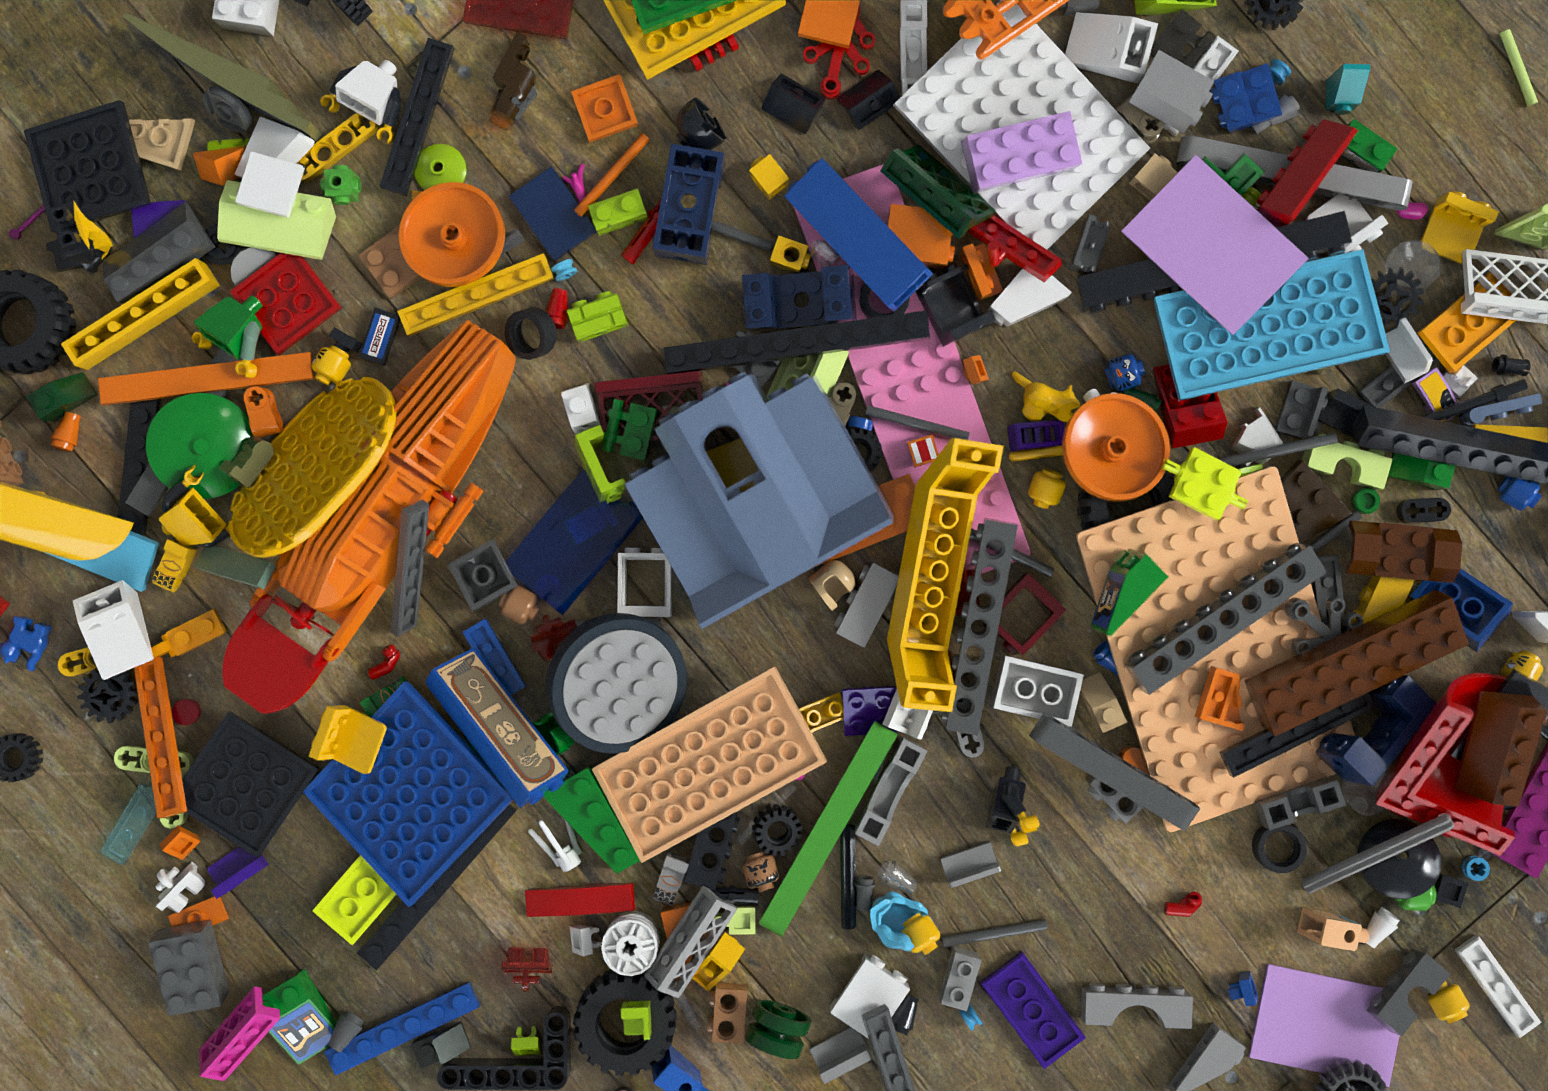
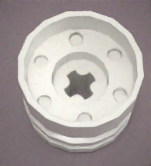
[601,911,661,976]

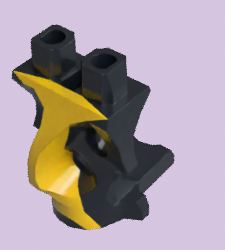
[46,201,113,273]

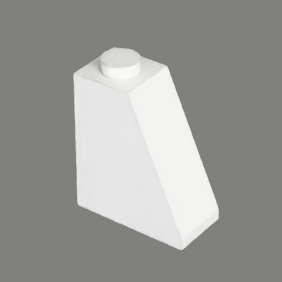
[235,117,315,178]
[987,269,1072,327]

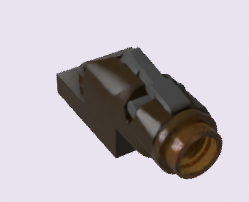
[489,32,537,130]

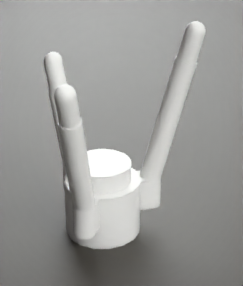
[528,819,582,872]

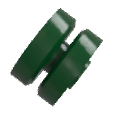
[745,1000,812,1059]

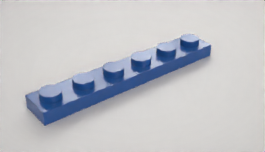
[324,981,480,1075]

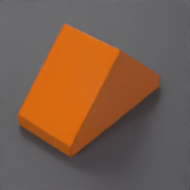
[193,145,246,186]

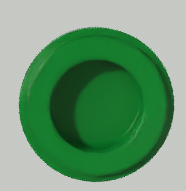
[1351,488,1380,514]

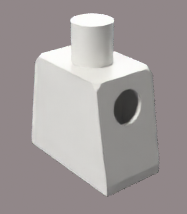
[561,383,601,434]

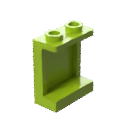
[574,425,626,503]

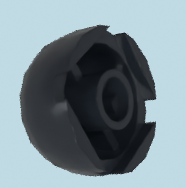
[676,97,726,150]

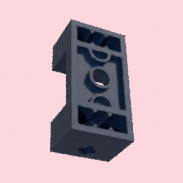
[653,143,725,265]
[742,265,857,332]
[1315,675,1436,786]

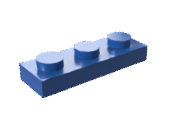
[462,618,527,695]

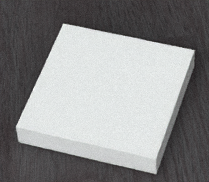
[235,152,305,218]

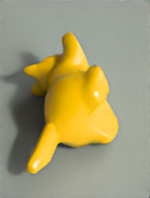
[1012,371,1080,422]

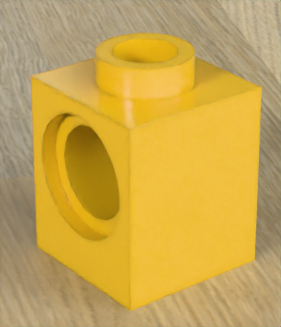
[749,154,789,200]
[770,235,811,274]

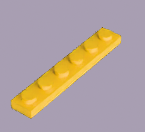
[397,253,555,337]

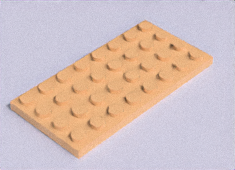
[592,667,827,863]

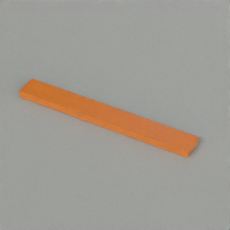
[98,352,315,406]

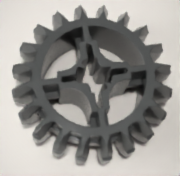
[1314,1058,1387,1091]

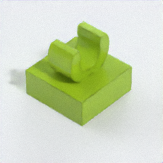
[511,1026,542,1056]

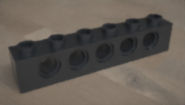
[684,811,740,890]

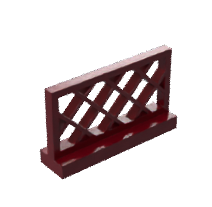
[594,371,704,445]

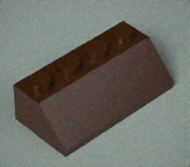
[1454,691,1547,807]

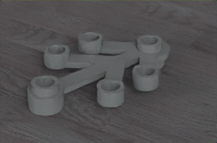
[1285,596,1363,655]

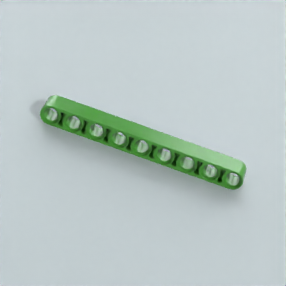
[759,721,898,937]

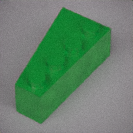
[543,765,640,874]

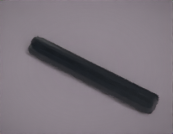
[840,824,856,930]

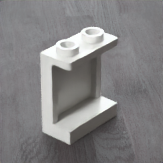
[829,954,910,1039]

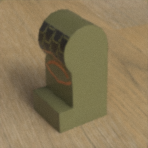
[219,436,274,488]

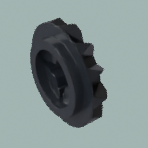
[204,224,244,266]

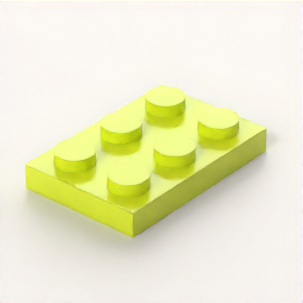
[313,855,397,945]

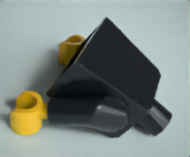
[986,766,1040,846]

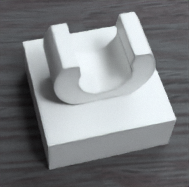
[1442,365,1478,398]
[570,924,601,956]

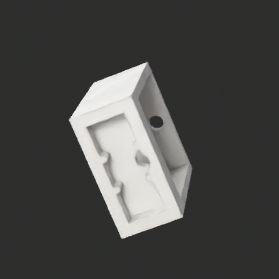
[617,548,673,617]

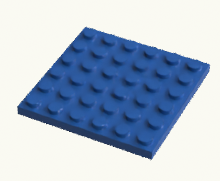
[303,681,514,907]

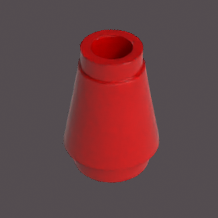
[545,288,569,329]

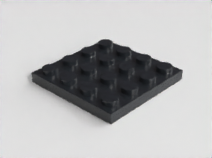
[24,100,151,233]
[182,711,320,858]

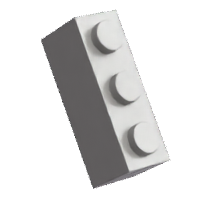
[833,563,899,648]

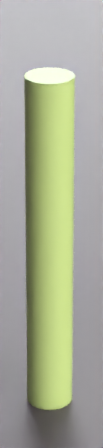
[1500,29,1538,107]

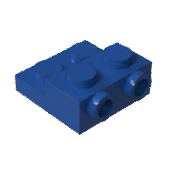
[1211,63,1283,134]

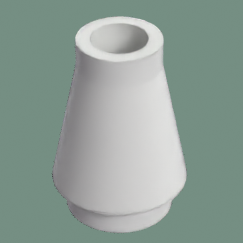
[1367,907,1400,948]

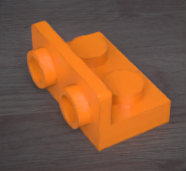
[960,243,1003,301]

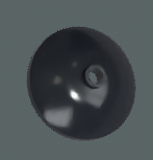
[1357,819,1441,899]

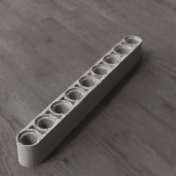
[1176,136,1413,210]

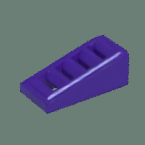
[1007,420,1064,452]

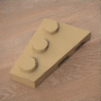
[129,118,196,171]

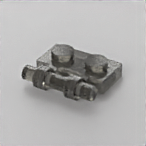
[1150,9,1216,69]

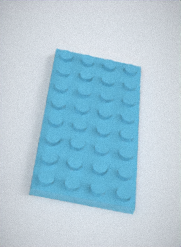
[1153,249,1390,401]

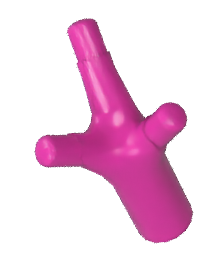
[562,164,587,203]

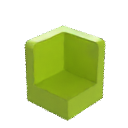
[621,1000,652,1040]

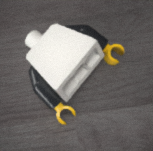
[320,60,400,144]

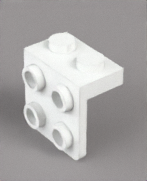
[1306,193,1388,256]

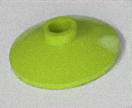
[414,144,467,190]

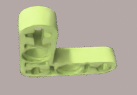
[114,745,194,829]

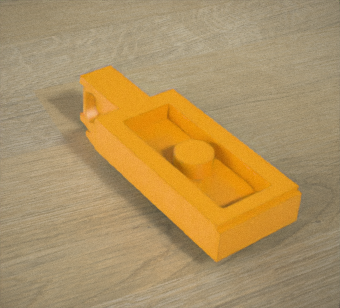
[151,609,227,658]

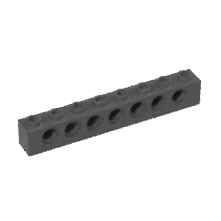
[941,518,1018,736]
[1124,543,1327,695]

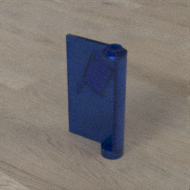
[506,469,643,615]

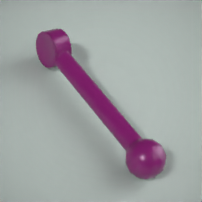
[9,202,45,240]

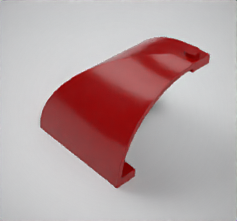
[1376,673,1548,856]

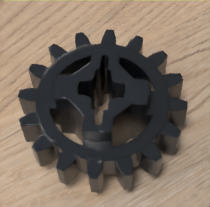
[1245,0,1303,30]
[1371,267,1425,325]
[77,668,139,723]

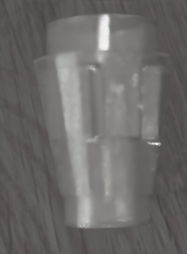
[877,860,918,895]

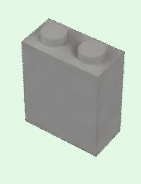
[1129,50,1214,134]

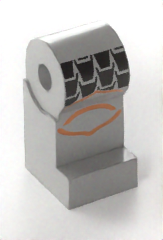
[653,851,690,906]

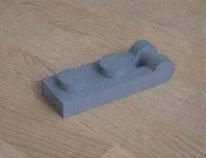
[1459,393,1542,426]

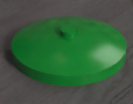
[146,393,253,499]

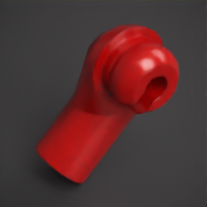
[368,644,400,680]
[1164,891,1202,917]

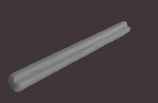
[1302,814,1454,894]

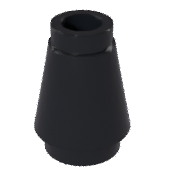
[892,994,919,1036]

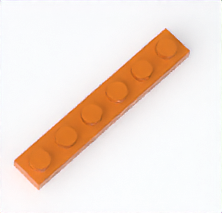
[134,657,187,818]

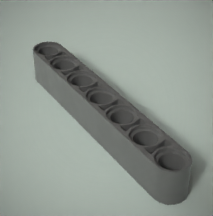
[1029,712,1200,831]

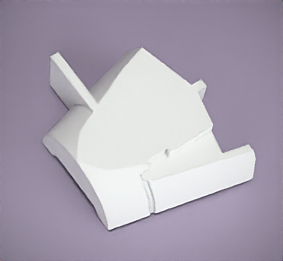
[1231,406,1283,467]

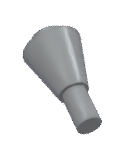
[1251,94,1300,135]

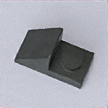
[411,1022,471,1069]

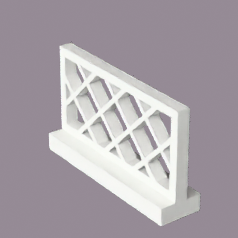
[1461,249,1548,324]

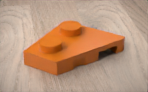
[1195,666,1244,731]

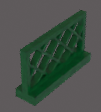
[880,144,996,239]

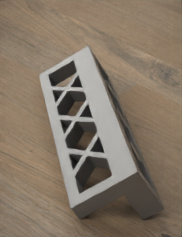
[644,886,737,998]

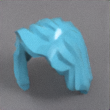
[870,892,933,951]

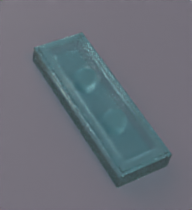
[100,783,156,865]

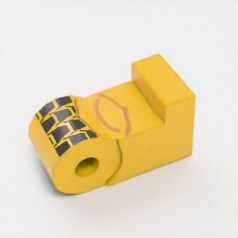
[152,539,198,593]

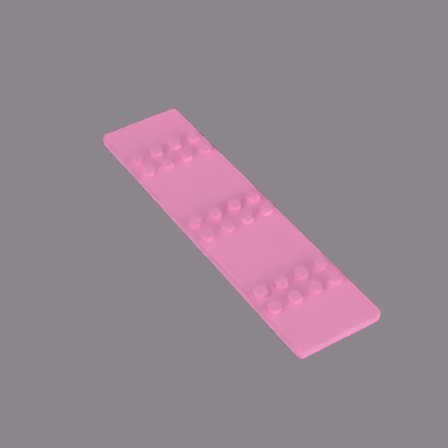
[793,164,1031,581]

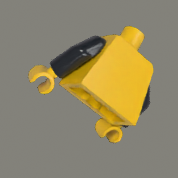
[159,465,232,548]

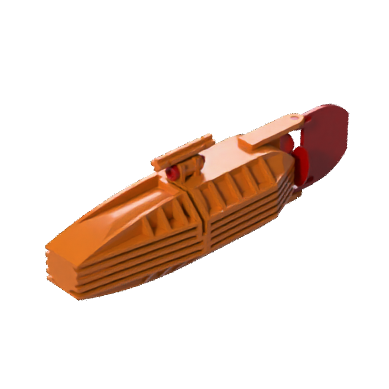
[222,320,517,714]

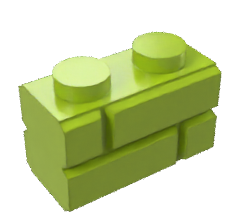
[588,188,648,236]
[567,291,629,343]

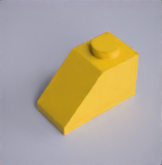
[692,932,745,991]

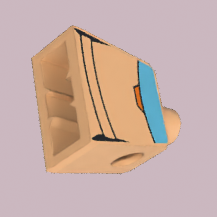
[1297,907,1369,951]

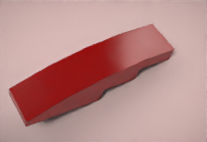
[525,883,635,917]

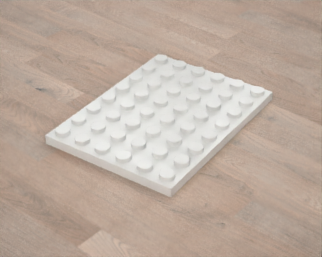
[893,0,1150,249]

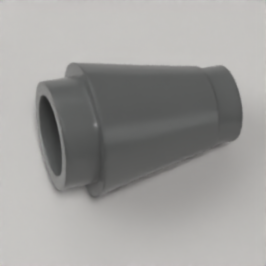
[328,1010,364,1053]

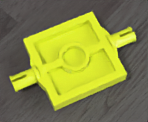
[1161,447,1248,521]

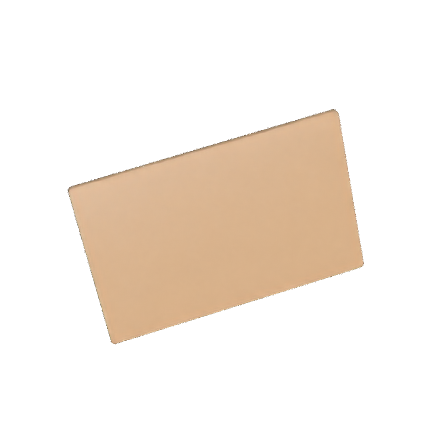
[1076,466,1355,832]

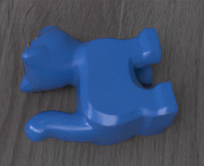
[0,616,52,671]

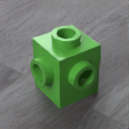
[320,165,361,205]

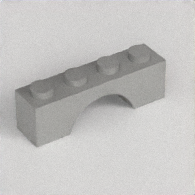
[854,736,927,846]
[1080,983,1193,1029]

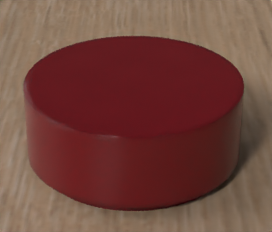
[172,699,201,726]

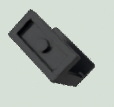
[915,264,996,347]

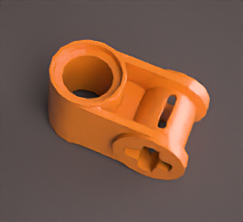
[243,386,284,438]

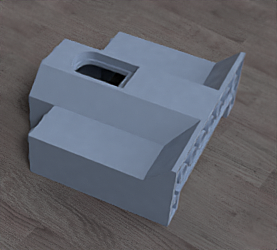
[624,372,894,629]

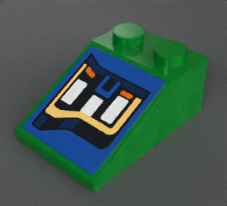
[1091,549,1169,637]
[262,969,337,1065]

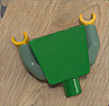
[192,295,263,378]

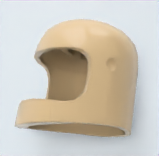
[808,560,855,611]

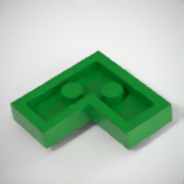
[1202,153,1264,196]

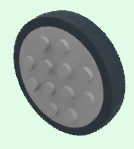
[546,613,687,753]

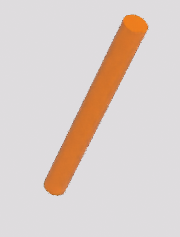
[574,133,650,217]

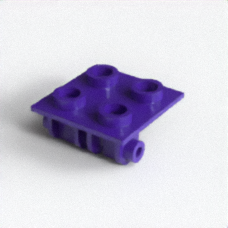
[842,685,897,736]

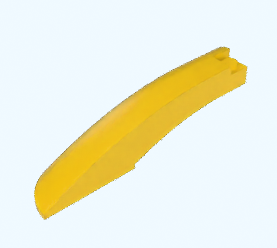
[0,482,134,560]

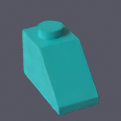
[1326,64,1370,115]

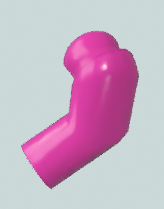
[1396,202,1428,220]

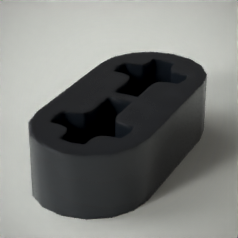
[1397,498,1451,523]

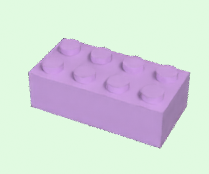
[961,111,1082,194]

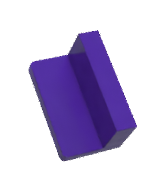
[207,847,269,899]

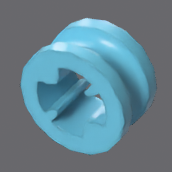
[551,259,578,282]

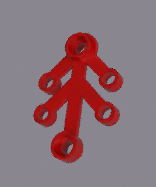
[803,5,876,100]

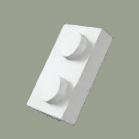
[883,689,933,740]

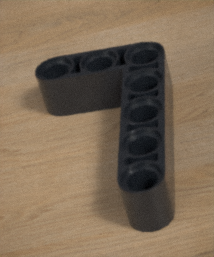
[437,1006,571,1090]

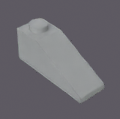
[1167,1022,1246,1091]

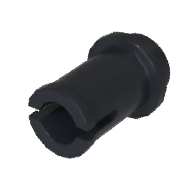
[1492,354,1531,376]

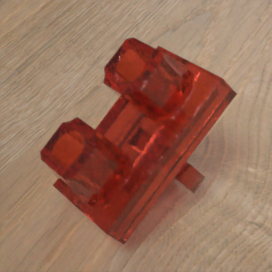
[530,614,577,661]
[501,947,553,992]

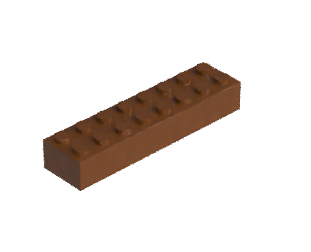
[1244,590,1469,736]

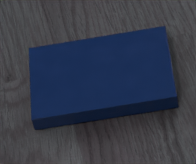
[509,166,597,261]

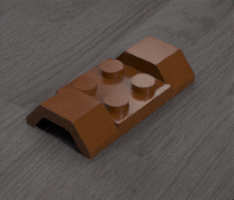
[1345,520,1463,583]

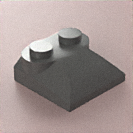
[448,539,518,611]

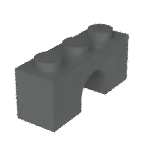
[1253,776,1346,830]
[1366,950,1450,1036]

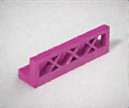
[199,986,280,1081]

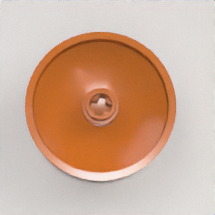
[399,182,505,287]
[1062,393,1170,502]

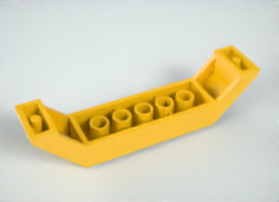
[887,438,1003,712]

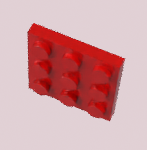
[230,253,342,355]

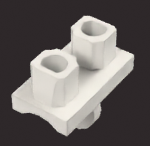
[155,861,205,913]

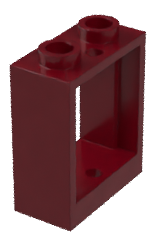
[983,573,1066,656]

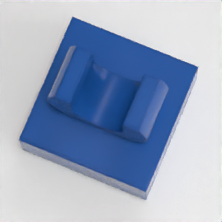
[1228,971,1258,1007]

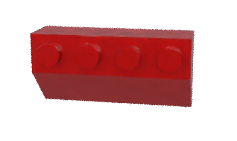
[1256,119,1358,228]

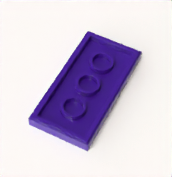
[980,951,1086,1069]

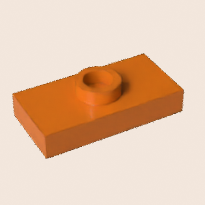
[168,896,229,927]

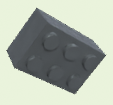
[148,919,230,1016]

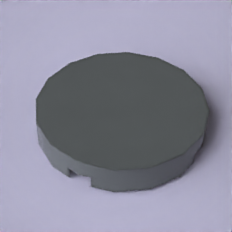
[203,86,253,133]

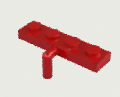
[967,208,1062,283]

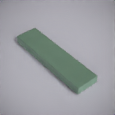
[194,546,276,590]

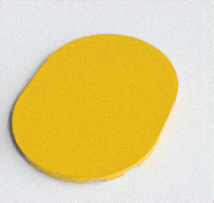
[228,377,396,558]

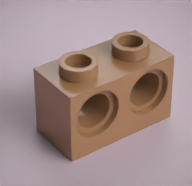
[707,982,748,1044]

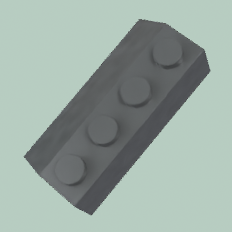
[103,202,215,303]

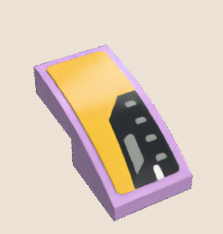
[1411,367,1457,422]

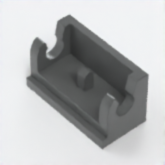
[1068,214,1111,275]

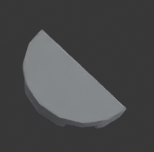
[230,247,278,286]

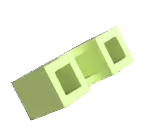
[1302,434,1393,491]

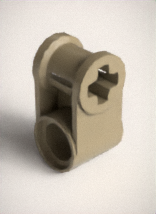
[1115,94,1164,144]
[830,383,856,426]

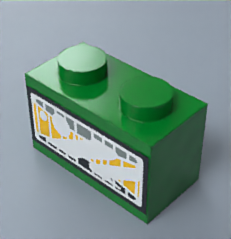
[1340,119,1398,173]

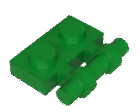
[602,399,658,461]

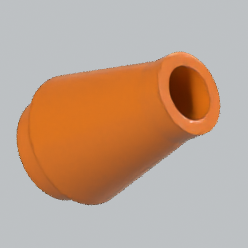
[50,412,81,452]

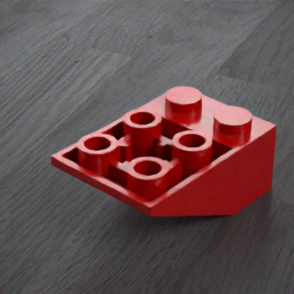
[1153,364,1228,449]

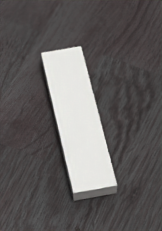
[1156,36,1238,136]
[1455,935,1541,1038]

